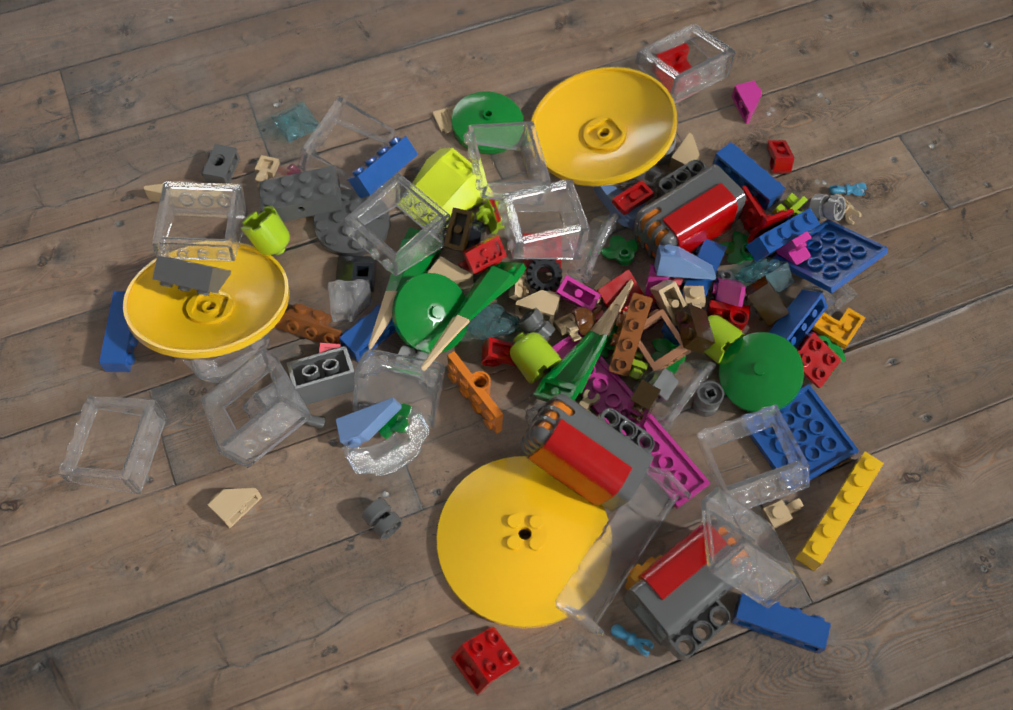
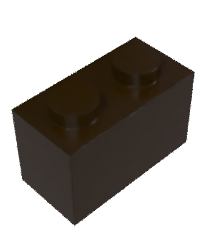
[444,207,475,252]
[744,276,789,325]
[675,304,715,354]
[625,380,661,426]

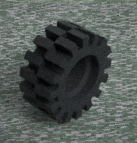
[526,256,562,292]

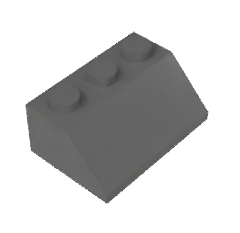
[153,255,231,296]
[286,346,359,407]

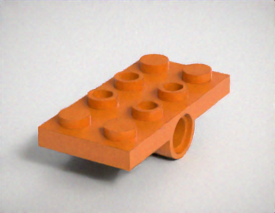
[447,351,503,434]

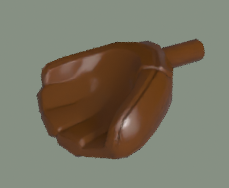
[572,306,603,336]

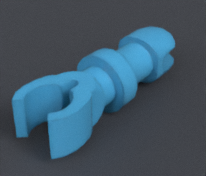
[828,183,867,196]
[611,624,654,657]

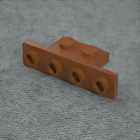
[608,293,653,376]
[275,303,342,344]

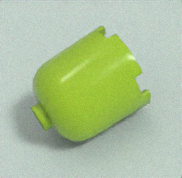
[241,206,290,255]
[704,315,745,364]
[510,332,561,384]

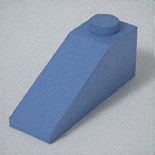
[594,185,646,229]
[654,244,716,280]
[336,398,402,448]

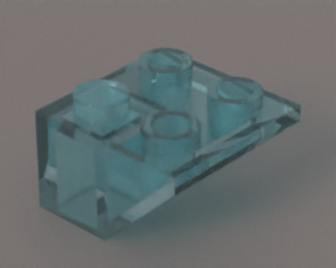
[271,101,321,143]
[734,257,794,292]
[467,303,521,340]

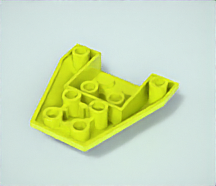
[400,148,493,227]

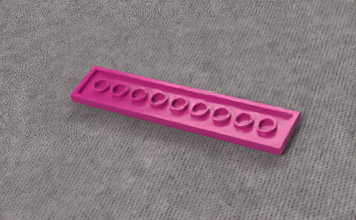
[552,330,711,509]

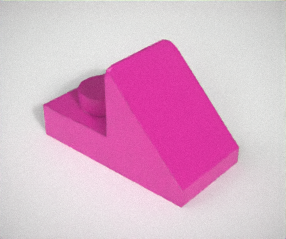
[777,231,812,265]

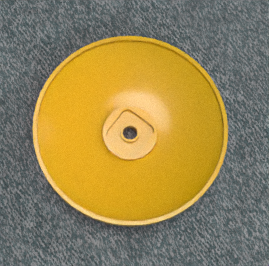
[530,67,677,186]
[123,241,290,359]
[437,456,612,629]

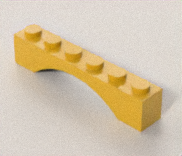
[795,451,884,571]

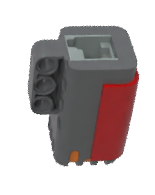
[633,160,746,259]
[520,394,655,511]
[623,520,755,660]

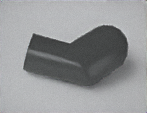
[297,407,326,429]

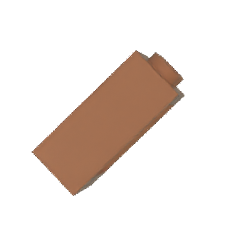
[638,309,691,371]

